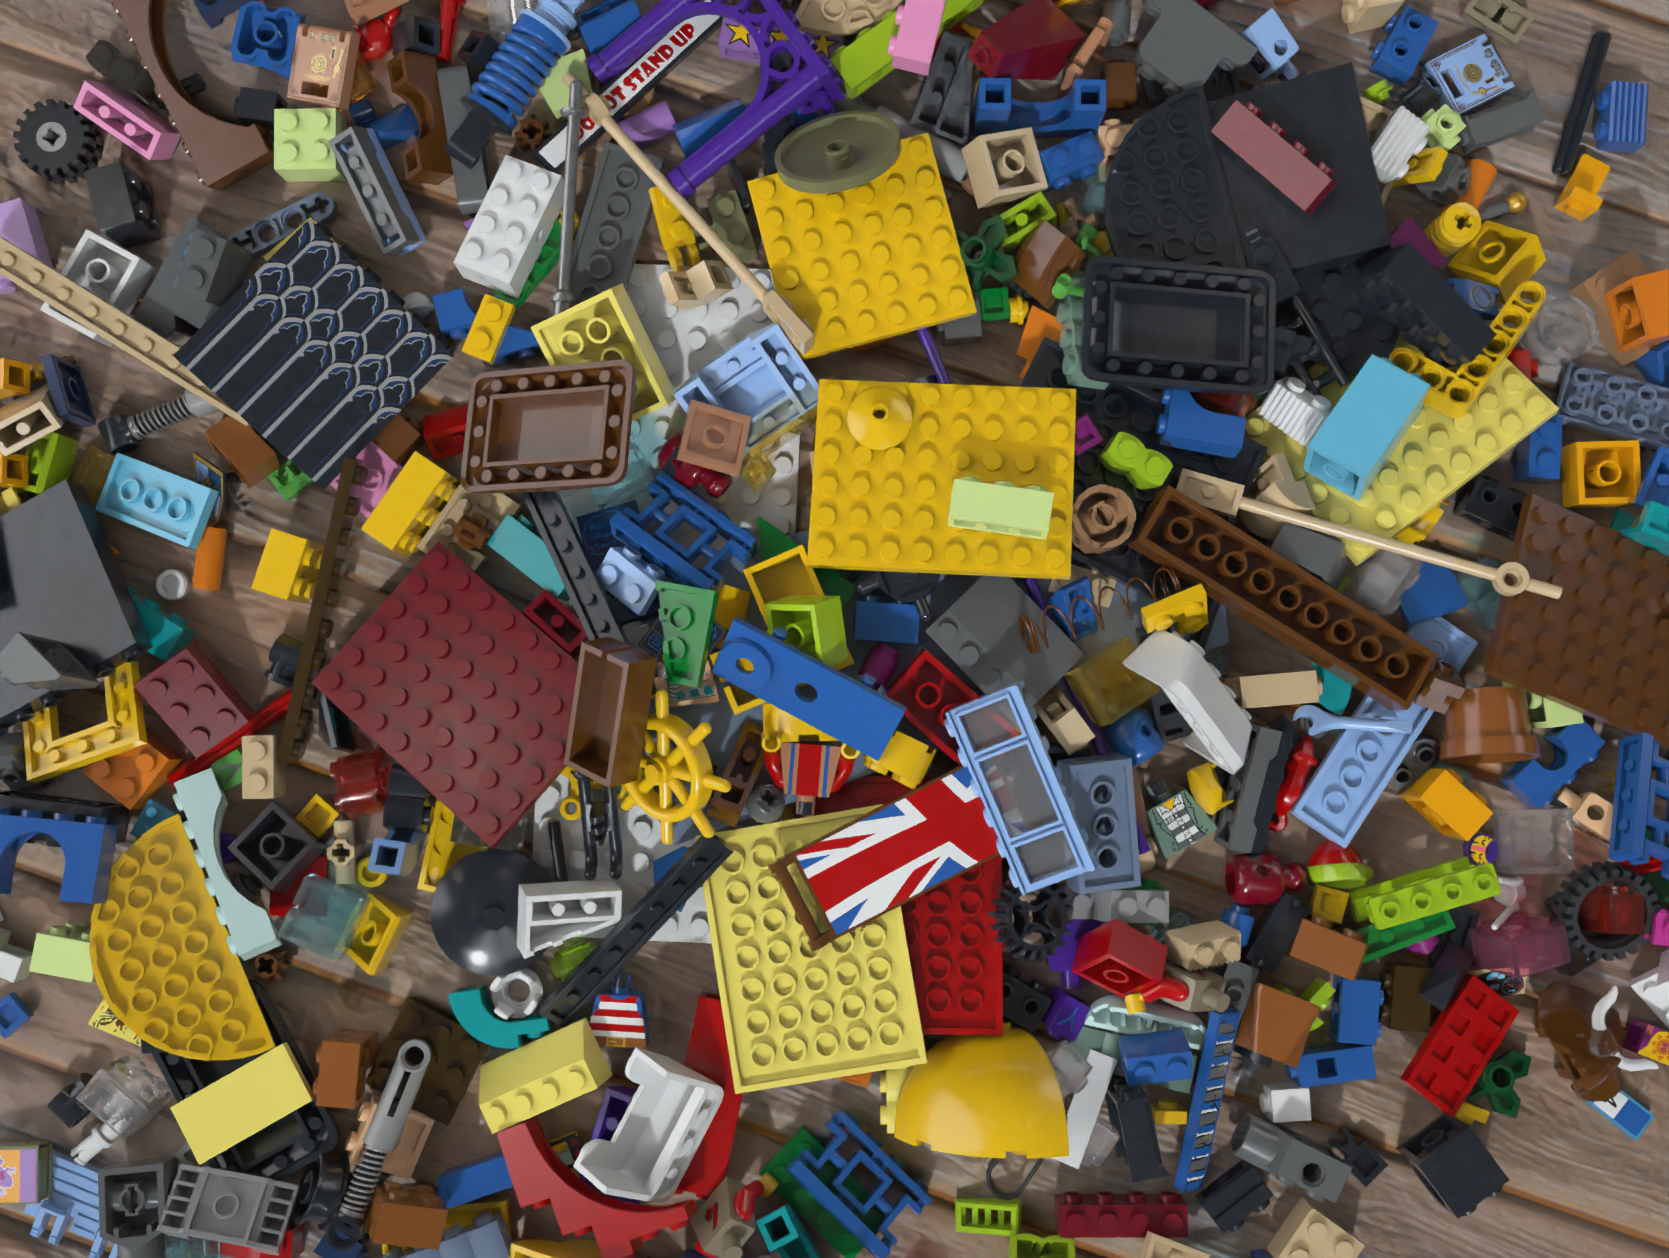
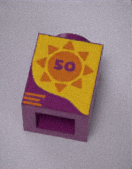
[1622,1018,1669,1066]

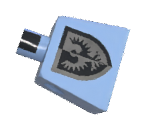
[1240,8,1300,82]

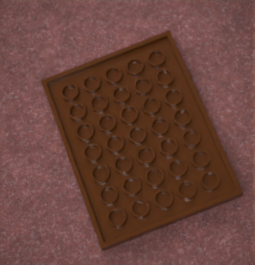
[1483,494,1669,749]

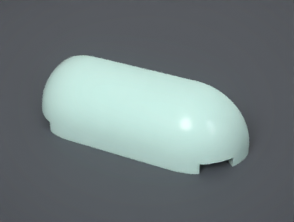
[1084,994,1207,1050]

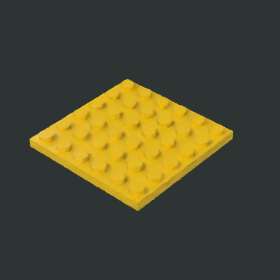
[747,133,977,361]

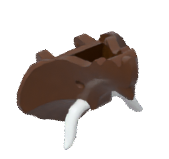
[1534,981,1659,1102]

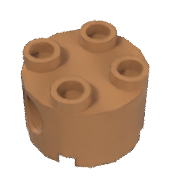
[1072,484,1136,553]

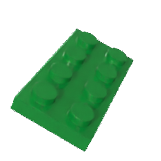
[759,1125,884,1258]

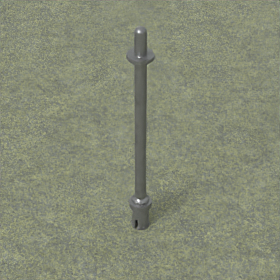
[550,80,589,316]

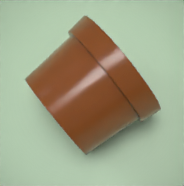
[1439,686,1541,764]

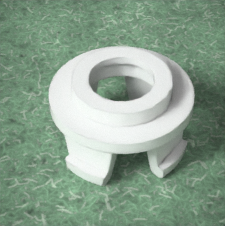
[490,967,544,1020]

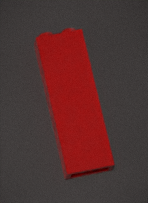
[675,991,743,1200]

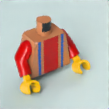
[761,730,860,815]

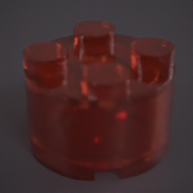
[329,749,390,819]

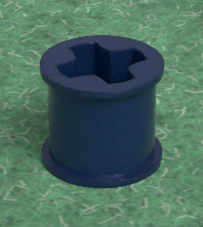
[348,96,378,127]

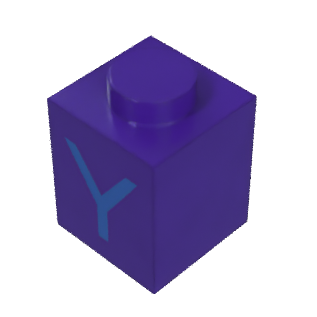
[1041,986,1093,1042]

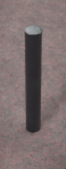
[547,821,568,882]

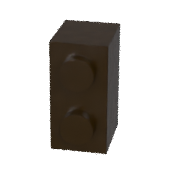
[1378,961,1432,1033]

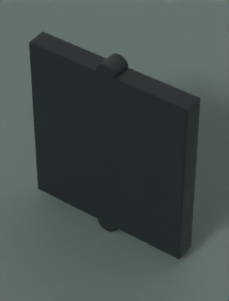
[725,158,750,215]

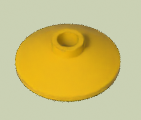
[847,388,912,450]

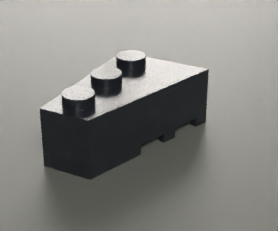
[910,28,975,145]

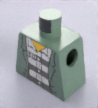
[1145,778,1218,859]

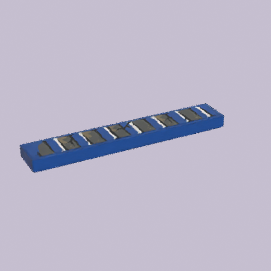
[1174,1007,1241,1193]

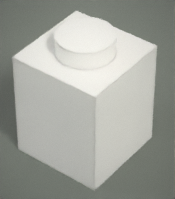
[1259,1082,1312,1123]

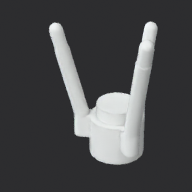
[1491,877,1526,930]

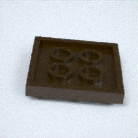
[365,996,490,1126]

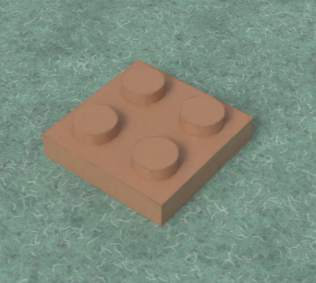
[676,399,752,477]

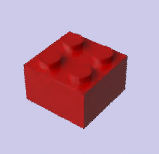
[1071,919,1168,998]

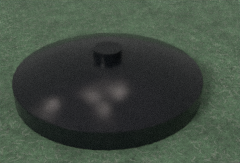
[430,848,553,976]

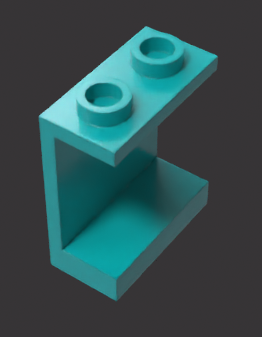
[1609,501,1669,556]

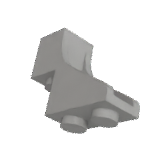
[1048,884,1169,923]

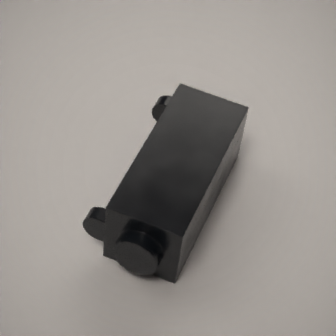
[1241,892,1312,974]

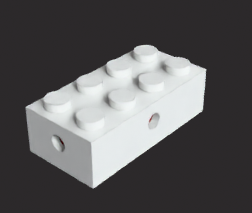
[453,155,564,299]

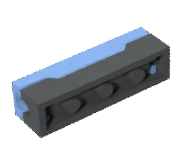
[328,126,427,255]

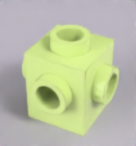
[1420,104,1466,152]

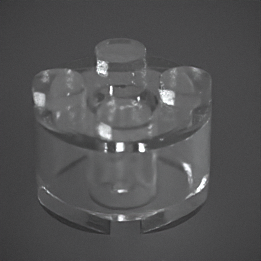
[1520,297,1599,367]

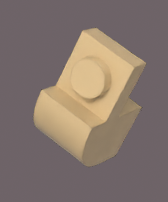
[658,260,733,311]

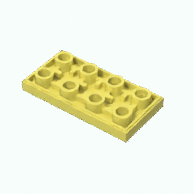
[170,1042,316,1165]

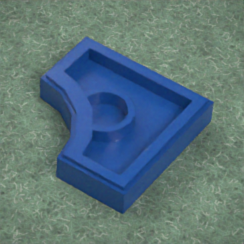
[1394,550,1469,628]

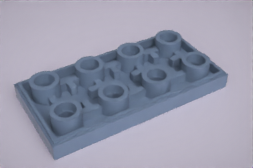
[1554,361,1669,450]

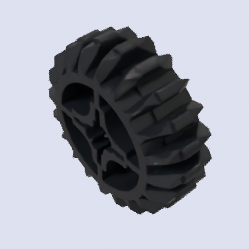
[988,873,1074,962]

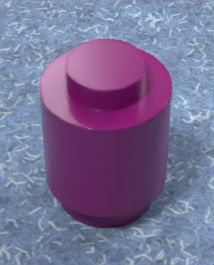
[857,642,900,691]

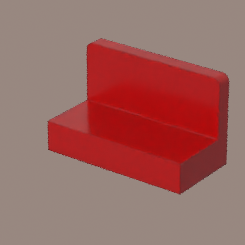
[423,403,468,461]

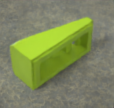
[955,1198,1022,1236]

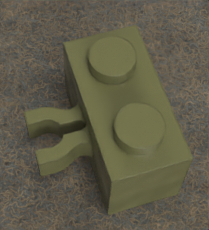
[693,189,758,262]

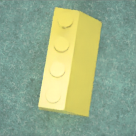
[479,1017,613,1134]

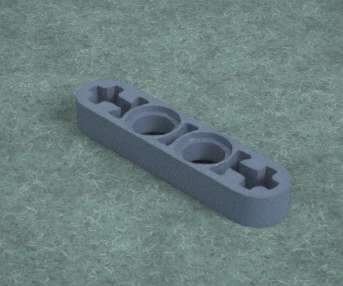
[227,192,338,261]

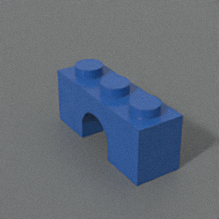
[1500,721,1606,808]

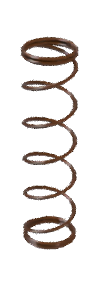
[1018,566,1182,654]

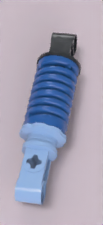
[444,0,585,170]

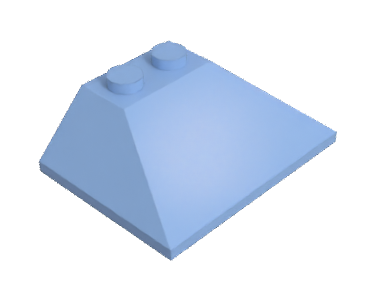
[673,323,819,459]

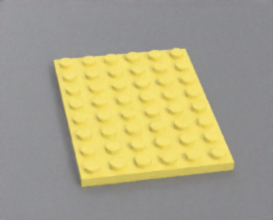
[1244,331,1559,566]
[695,804,928,1094]

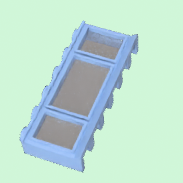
[945,680,1100,896]

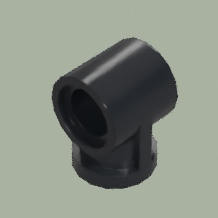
[264,634,303,687]
[48,1073,106,1129]

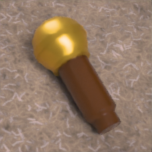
[30,355,77,383]

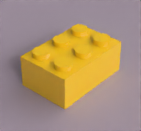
[361,451,461,557]

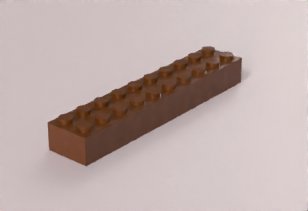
[1126,485,1438,710]

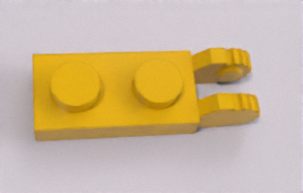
[649,183,701,271]

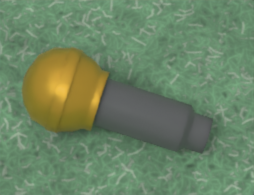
[1479,192,1527,220]

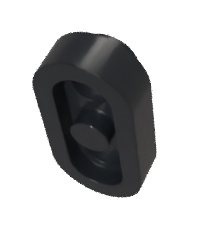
[1388,734,1440,789]

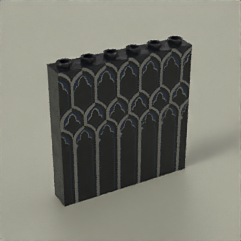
[173,219,454,490]

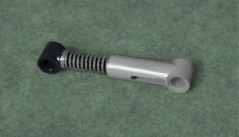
[97,389,220,455]
[326,1038,432,1251]

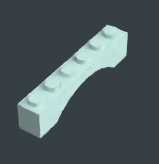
[173,768,282,961]

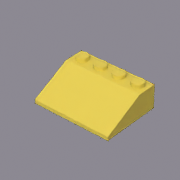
[530,283,676,421]

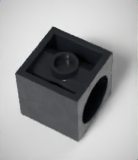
[1397,1113,1509,1219]

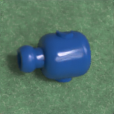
[1098,689,1164,767]

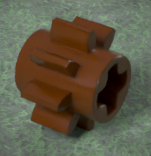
[514,114,553,152]
[453,512,493,551]
[249,947,293,984]

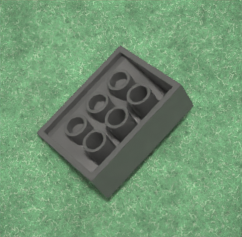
[925,576,1084,724]

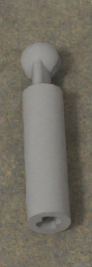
[833,90,968,183]

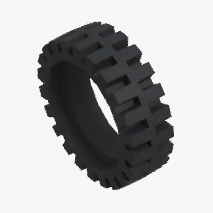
[1553,861,1660,961]

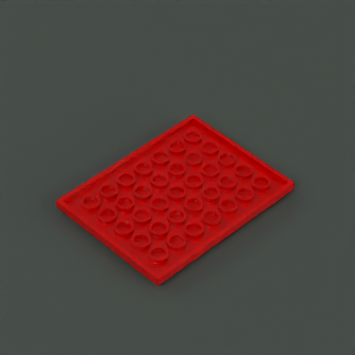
[814,776,1003,1035]

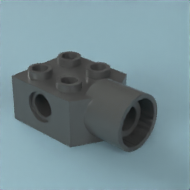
[1230,1112,1352,1203]
[98,1156,178,1258]

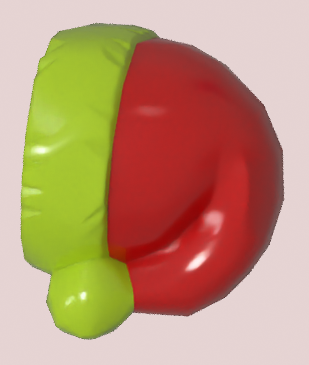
[1306,839,1373,889]

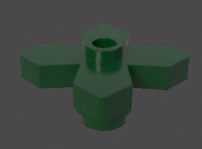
[955,216,1019,293]
[1465,1050,1531,1118]

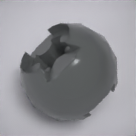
[745,782,785,823]

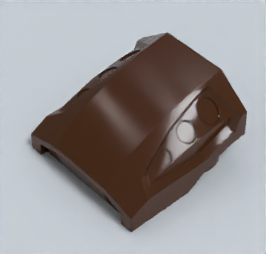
[1013,218,1086,309]

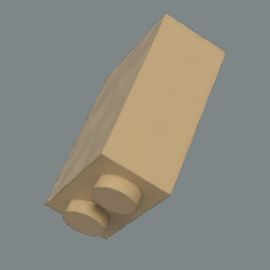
[0,383,65,457]
[1225,670,1323,709]

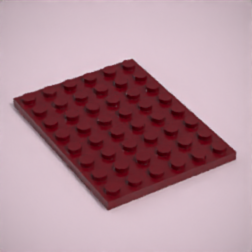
[312,541,578,848]

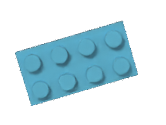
[95,452,219,550]

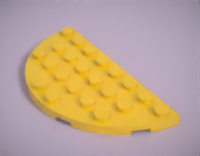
[89,814,276,1061]

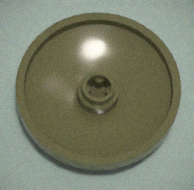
[774,111,902,194]

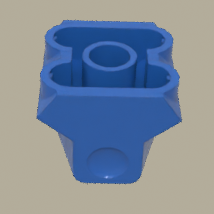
[230,1,311,80]

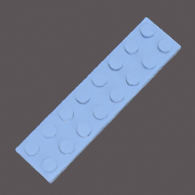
[1289,616,1478,848]

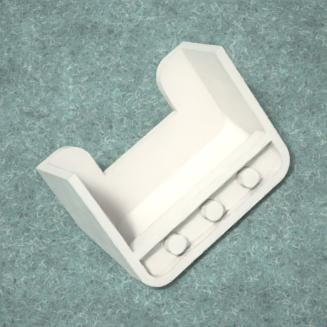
[1122,630,1252,775]
[573,1047,724,1203]

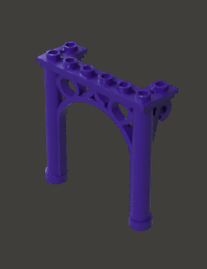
[585,0,846,200]

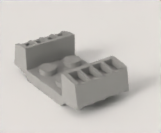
[156,1164,300,1256]

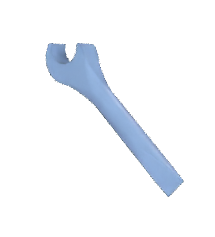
[1293,705,1413,736]

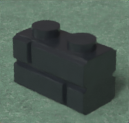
[1195,1160,1274,1234]

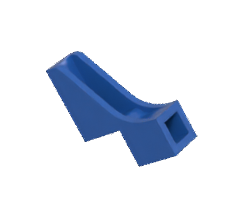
[432,288,543,368]

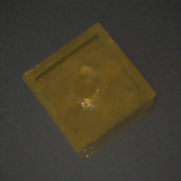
[1064,636,1161,728]

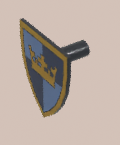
[193,452,244,527]

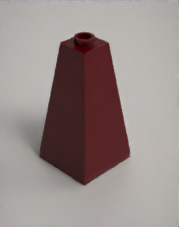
[966,0,1086,81]

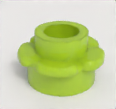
[1363,79,1394,104]

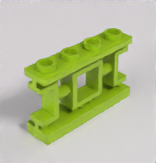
[1345,856,1502,930]

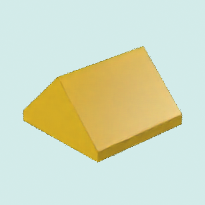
[342,892,413,976]

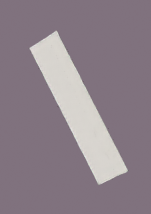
[1052,1049,1118,1169]

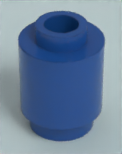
[1220,903,1255,953]

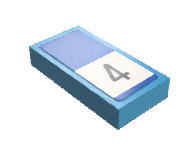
[1582,1089,1655,1141]

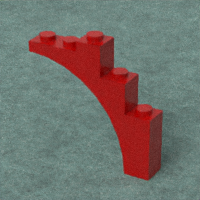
[496,1117,697,1258]

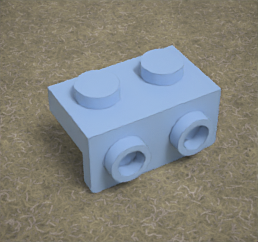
[596,545,672,616]

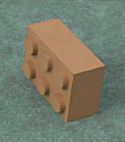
[1566,249,1659,367]

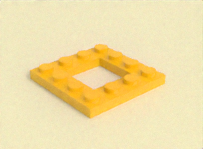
[22,660,147,783]

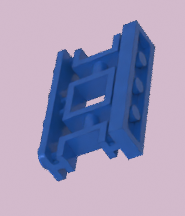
[610,471,757,591]
[1608,732,1669,881]
[784,1110,932,1258]

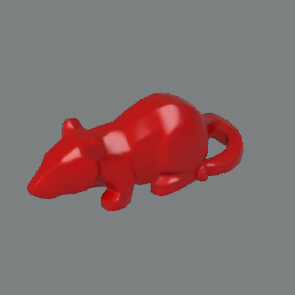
[353,5,403,77]
[1269,734,1317,832]

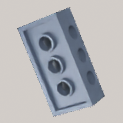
[1057,753,1141,895]

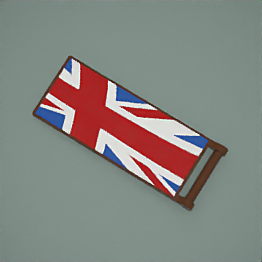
[768,756,1032,951]

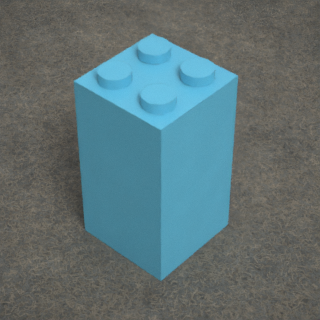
[1303,354,1430,501]

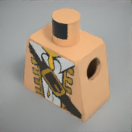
[1553,787,1613,849]

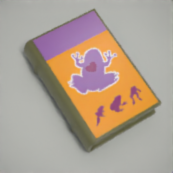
[0,1139,52,1204]

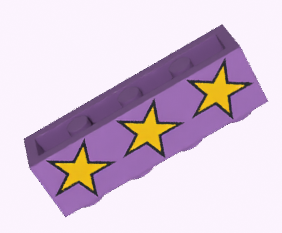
[719,11,845,68]

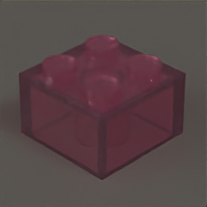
[1469,911,1571,979]

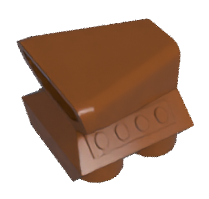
[1234,983,1321,1068]

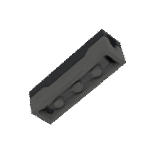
[1213,722,1293,855]

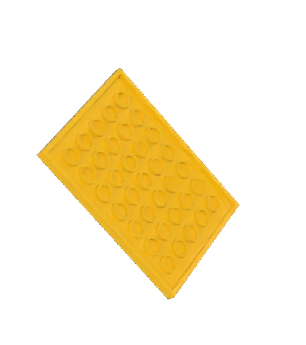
[807,379,1076,580]

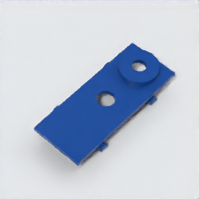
[712,617,907,761]

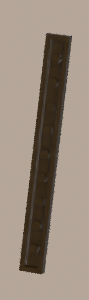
[276,457,368,766]

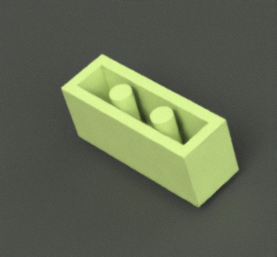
[948,476,1054,540]

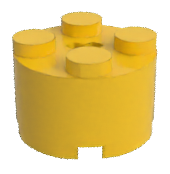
[863,731,937,789]

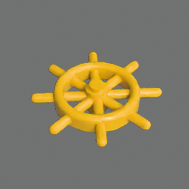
[620,688,731,845]

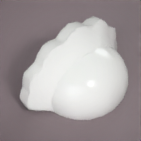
[403,292,435,319]

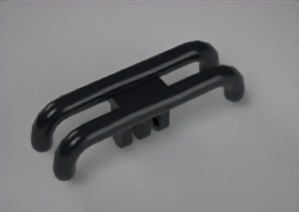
[574,770,623,881]

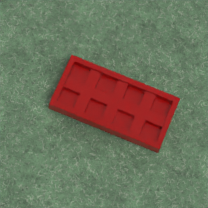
[1400,973,1520,1118]

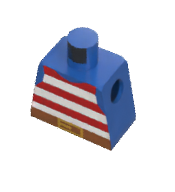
[589,972,650,1048]

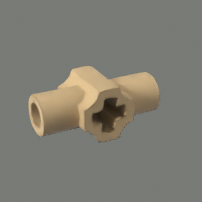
[327,820,364,884]

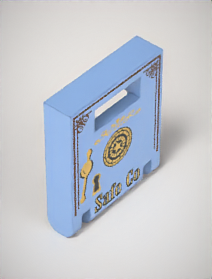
[1421,34,1515,116]

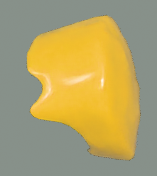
[1186,761,1234,815]

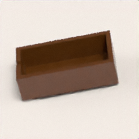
[564,637,657,788]

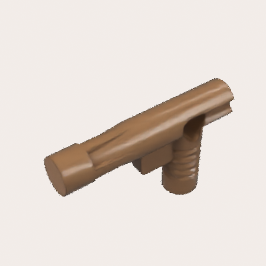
[1061,198,1099,242]

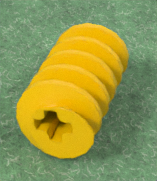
[1423,202,1481,258]

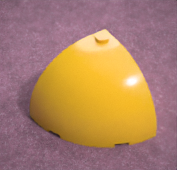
[894,1020,1069,1159]

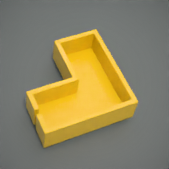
[709,545,855,715]

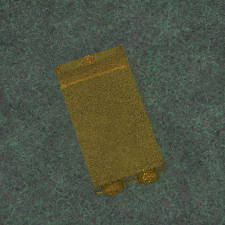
[740,405,817,494]

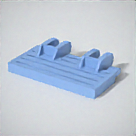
[23,1150,118,1258]

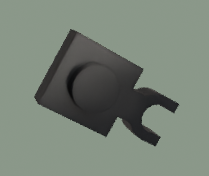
[1328,1126,1388,1187]

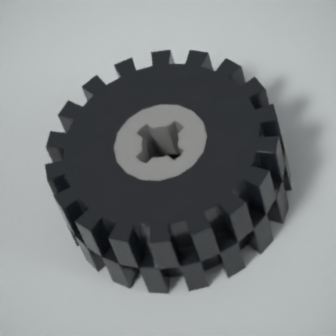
[13,99,103,185]

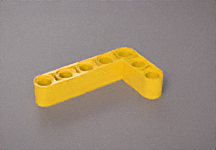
[1388,281,1546,418]

